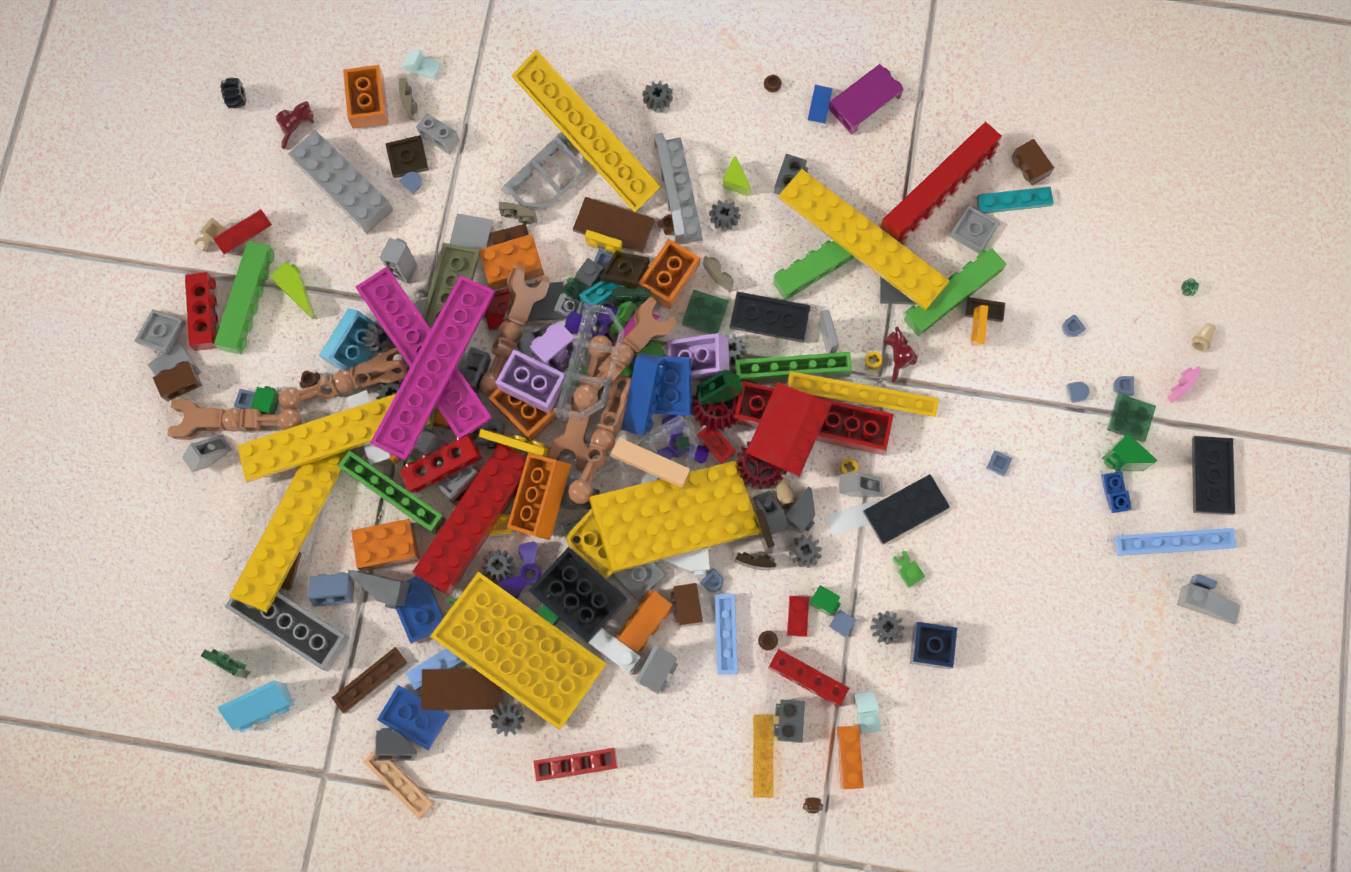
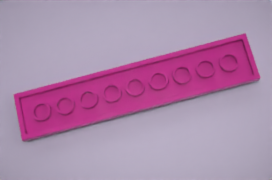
[355,266,492,439]
[370,275,495,461]

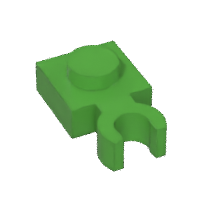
[610,301,636,334]
[893,551,925,588]

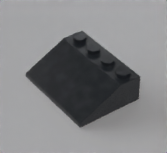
[528,546,628,643]

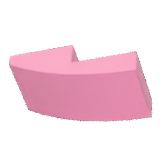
[1167,366,1201,403]

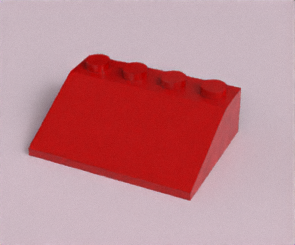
[746,382,832,476]

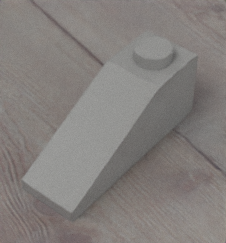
[1177,583,1241,625]

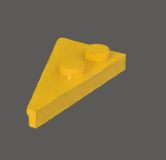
[479,429,551,456]

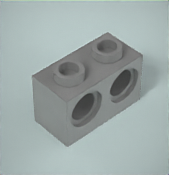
[416,113,460,155]

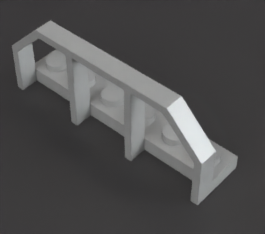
[501,132,592,208]
[654,132,703,244]

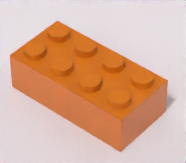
[507,453,572,540]

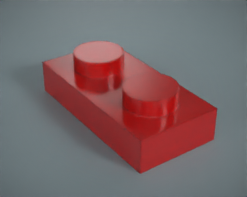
[697,427,736,464]
[787,596,809,637]

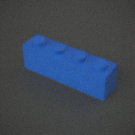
[622,353,665,436]

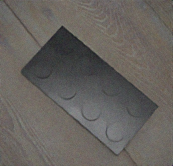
[729,291,811,343]
[1192,436,1235,515]
[863,474,950,545]

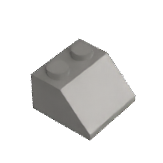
[635,645,678,695]

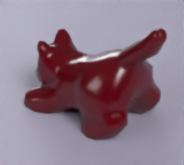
[276,101,314,149]
[883,326,918,382]

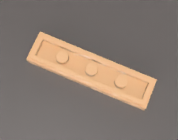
[610,438,690,488]
[363,751,435,819]

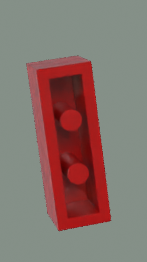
[213,208,272,255]

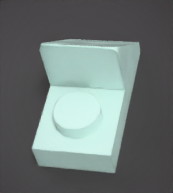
[401,49,441,80]
[853,691,881,734]

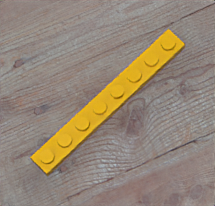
[787,371,939,417]

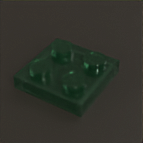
[612,286,651,308]
[682,289,729,334]
[1107,393,1156,443]
[201,648,250,679]

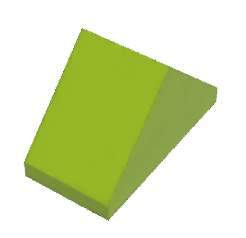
[723,156,751,196]

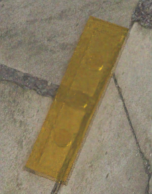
[753,715,774,798]

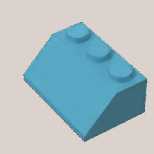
[319,308,380,375]
[217,680,294,733]

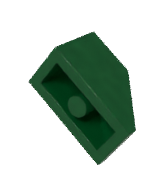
[696,369,743,404]

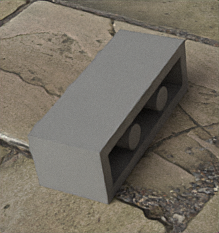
[380,237,417,284]

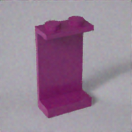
[829,64,904,135]

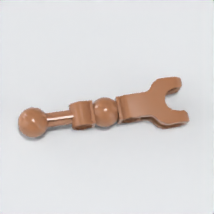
[479,264,550,396]
[574,296,677,409]
[548,335,612,472]
[278,348,407,410]
[568,375,631,504]
[167,399,302,440]

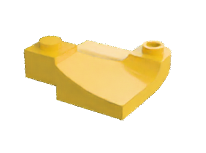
[567,508,612,580]

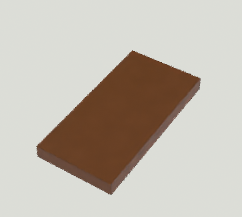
[573,197,655,254]
[421,669,502,710]

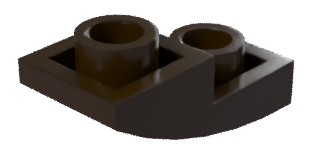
[734,552,777,571]

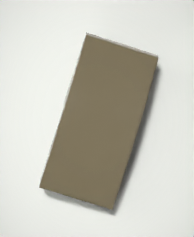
[399,78,418,120]
[499,202,537,225]
[703,255,734,292]

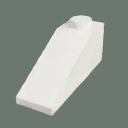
[660,548,710,576]
[589,629,641,675]

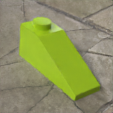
[269,261,315,319]

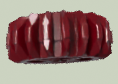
[692,391,743,432]
[736,441,787,490]

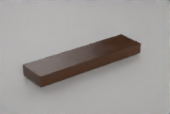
[332,647,408,714]

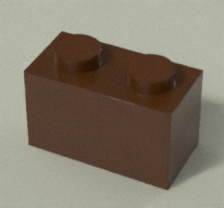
[1012,139,1054,185]
[152,361,203,402]
[670,583,703,628]

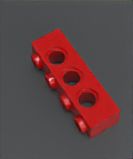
[185,272,218,351]
[400,435,483,494]
[768,649,850,707]
[533,748,618,781]

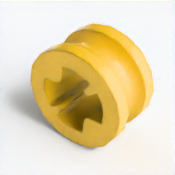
[865,351,882,370]
[840,459,858,474]

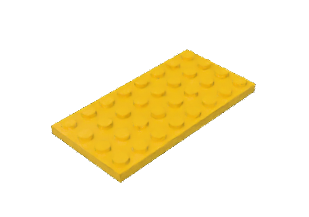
[589,461,759,573]
[430,572,607,730]

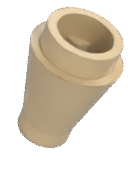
[1192,323,1216,351]
[776,478,796,509]

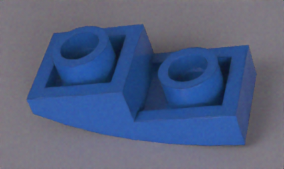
[808,85,833,124]
[1101,471,1132,513]

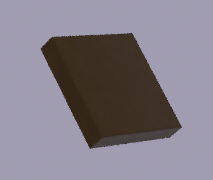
[385,135,429,178]
[600,251,650,288]
[754,509,775,554]

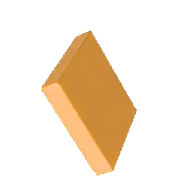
[971,305,988,346]

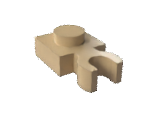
[194,218,226,251]

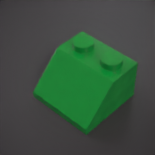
[1102,433,1158,471]

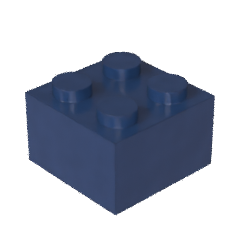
[909,622,957,670]

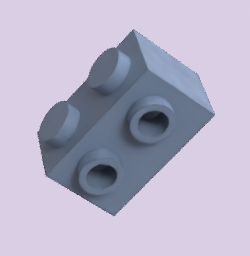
[308,572,354,607]

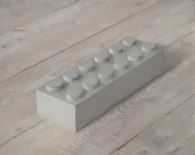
[288,130,393,234]
[224,592,350,672]

